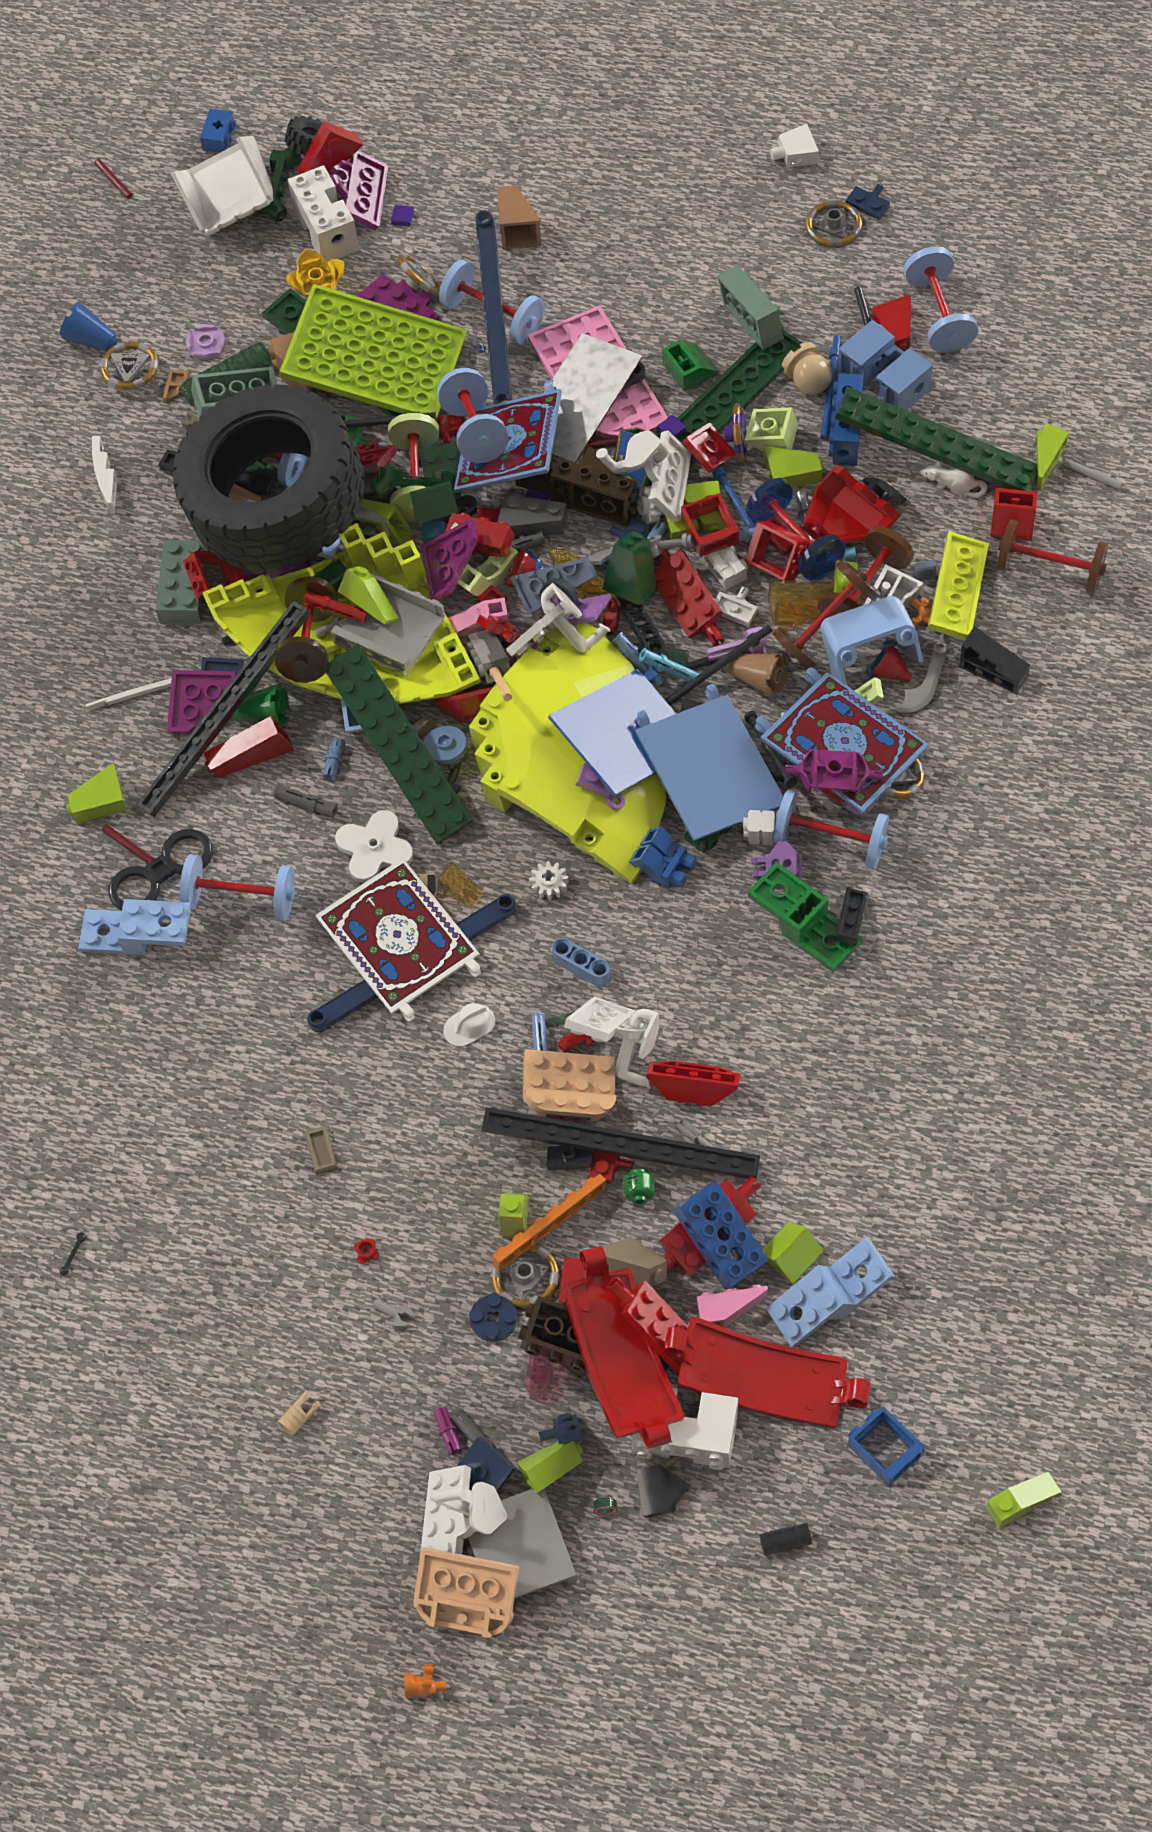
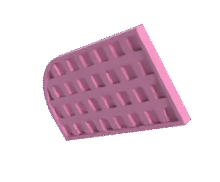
[527,305,668,438]

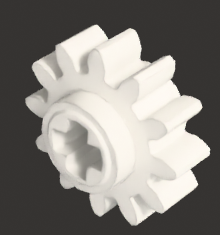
[637,486,662,524]
[529,861,569,900]

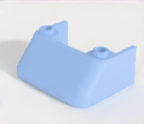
[821,596,923,685]

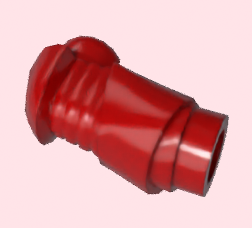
[602,599,621,635]
[557,1032,595,1053]

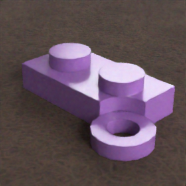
[575,763,625,810]

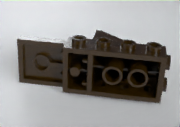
[515,446,639,527]
[518,1296,667,1379]

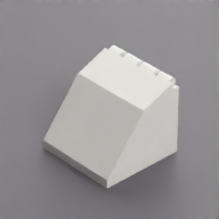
[170,136,273,236]

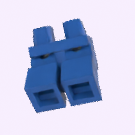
[629,826,697,889]

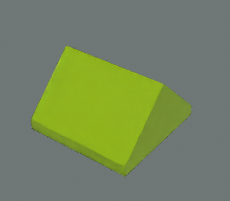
[762,1222,824,1285]

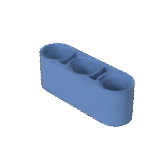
[552,938,610,987]

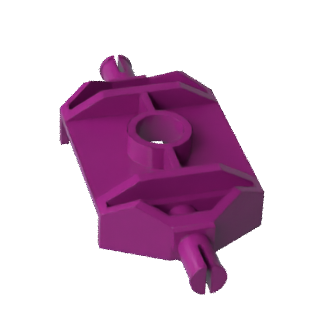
[785,749,883,796]

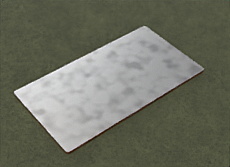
[544,333,642,463]

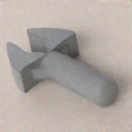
[314,614,348,638]
[372,1300,415,1329]

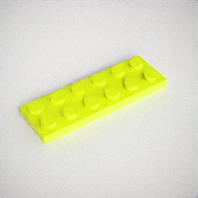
[928,531,989,640]

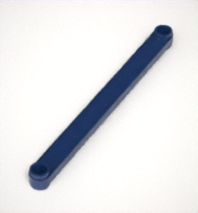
[475,210,512,404]
[307,894,516,1032]

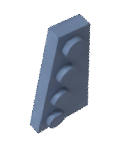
[510,557,598,615]

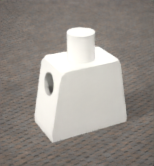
[770,124,819,168]

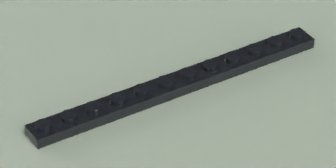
[136,601,311,817]
[482,1107,760,1179]

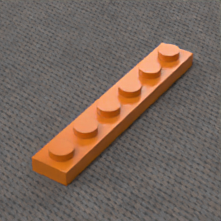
[493,1174,606,1272]

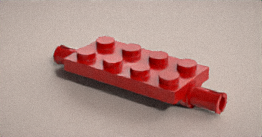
[654,549,725,647]
[658,1176,761,1277]
[607,1277,688,1375]

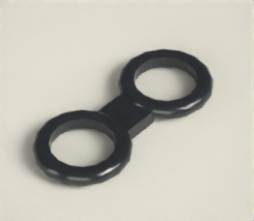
[108,829,213,911]

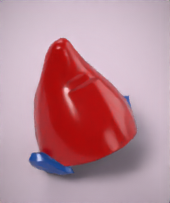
[505,549,547,587]
[866,640,912,682]

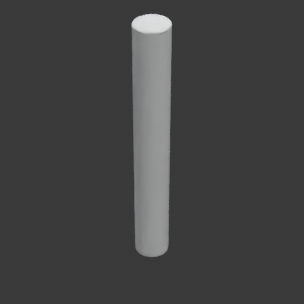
[1063,458,1123,490]

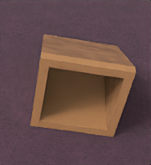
[497,185,542,249]

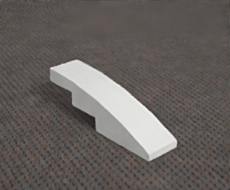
[92,436,117,514]

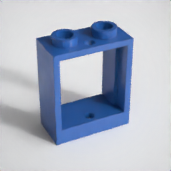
[848,1406,925,1487]

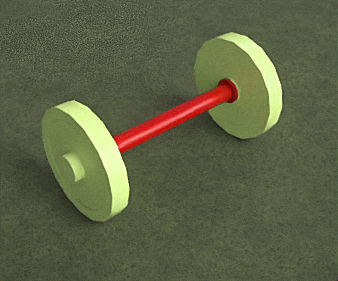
[388,413,439,522]

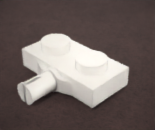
[715,587,758,627]

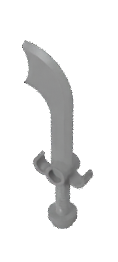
[588,533,694,565]
[897,633,957,713]

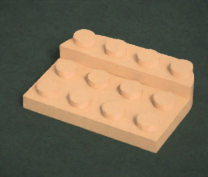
[523,1049,617,1122]
[414,1547,519,1637]

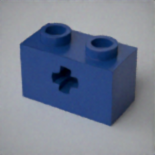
[200,109,236,153]

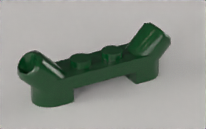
[258,146,302,222]
[370,465,462,501]

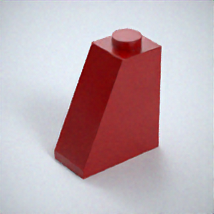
[872,295,911,352]

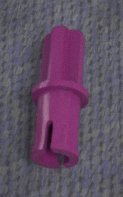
[434,1406,463,1455]

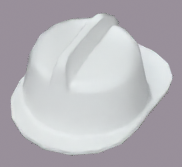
[443,1003,495,1046]

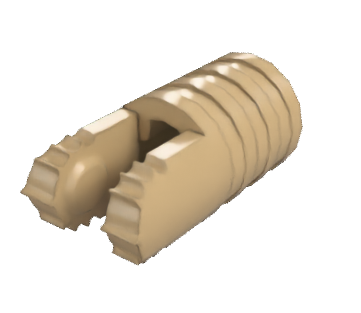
[277,1390,321,1436]

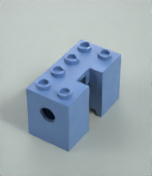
[838,320,933,410]

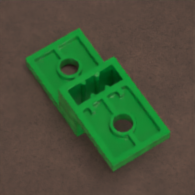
[748,862,863,973]

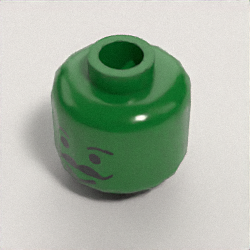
[624,1169,655,1205]

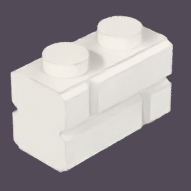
[703,546,748,590]
[743,810,775,845]

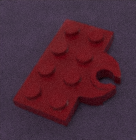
[356,439,397,475]

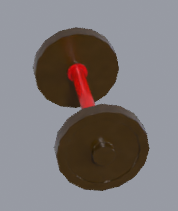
[275,576,338,683]

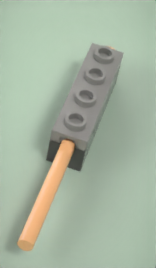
[466,630,512,701]

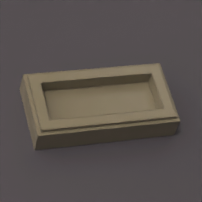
[304,1126,338,1175]

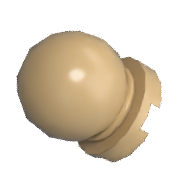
[782,342,833,395]

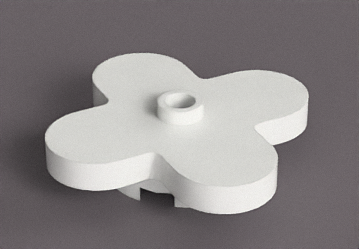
[335,810,413,883]

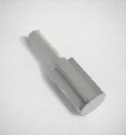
[676,1118,714,1147]

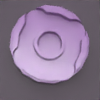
[185,324,226,360]

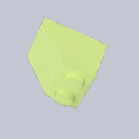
[745,407,798,452]

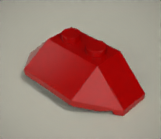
[434,685,495,724]
[646,1061,741,1106]

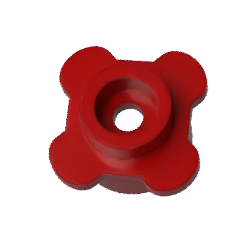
[353,1239,379,1264]

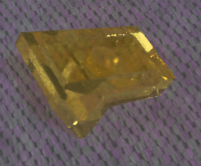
[437,862,482,907]

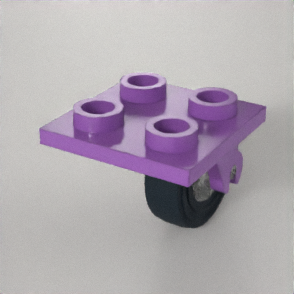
[540,578,611,626]

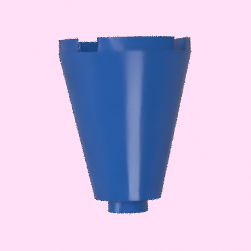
[60,302,118,351]

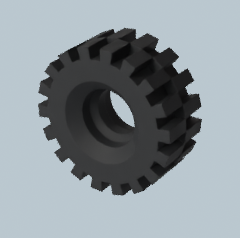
[284,116,323,157]

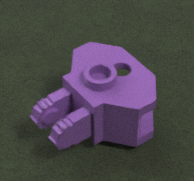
[751,841,802,879]

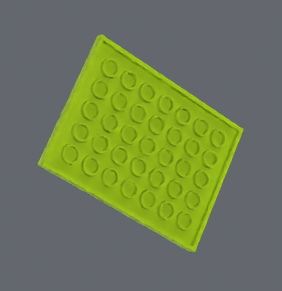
[279,284,467,422]

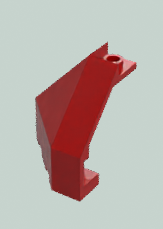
[802,465,901,545]

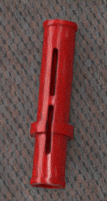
[303,591,368,624]

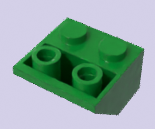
[662,340,718,391]

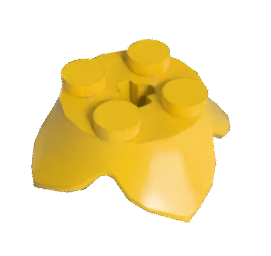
[286,248,345,299]

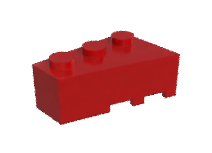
[297,121,363,177]
[445,513,515,557]

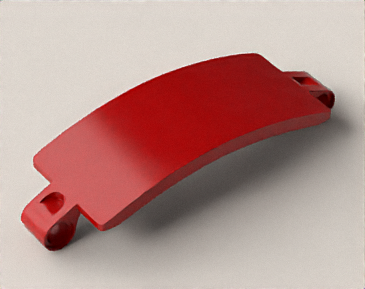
[563,1246,684,1449]
[663,1316,871,1428]

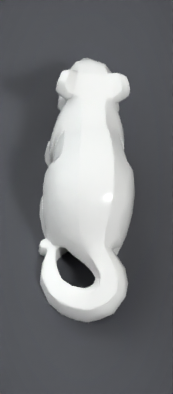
[920,462,987,498]

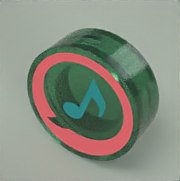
[593,1498,618,1516]

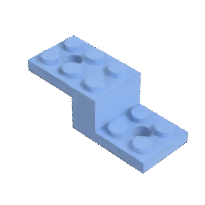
[79,899,191,955]
[766,1238,895,1347]

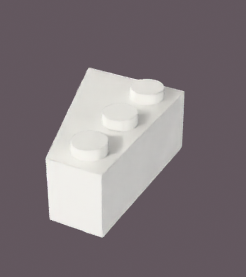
[864,565,924,607]

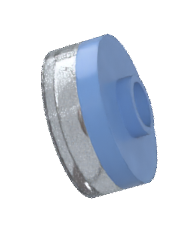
[424,726,469,770]

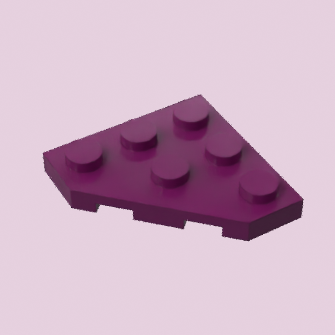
[421,519,478,601]
[167,670,237,734]

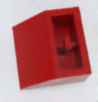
[990,488,1038,541]

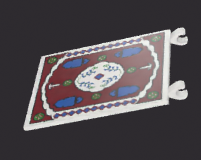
[315,858,481,1022]

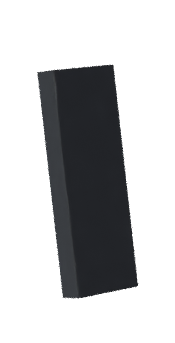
[834,887,868,946]

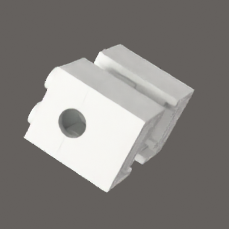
[288,165,359,262]
[632,1388,738,1470]

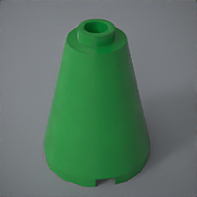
[232,684,290,727]

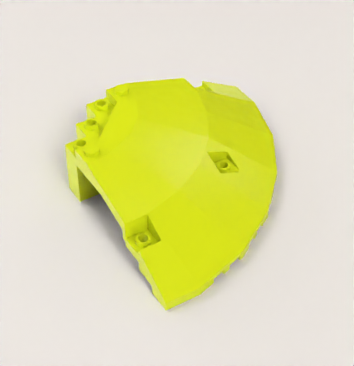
[203,523,481,704]
[469,622,666,884]

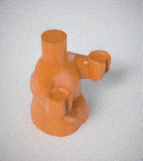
[910,597,933,628]
[405,1664,447,1699]

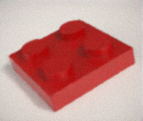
[683,422,736,473]

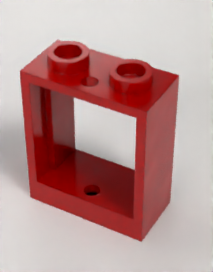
[681,493,739,557]
[744,521,809,581]
[183,551,246,599]

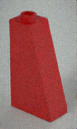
[204,716,294,778]

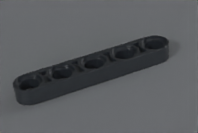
[616,596,666,655]

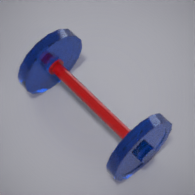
[746,478,846,581]

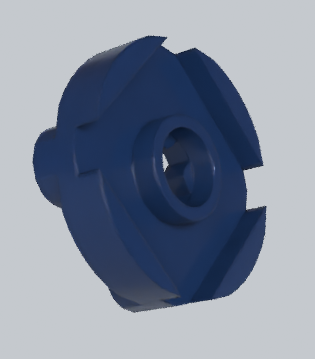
[469,1293,517,1341]

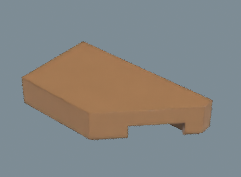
[162,369,190,403]

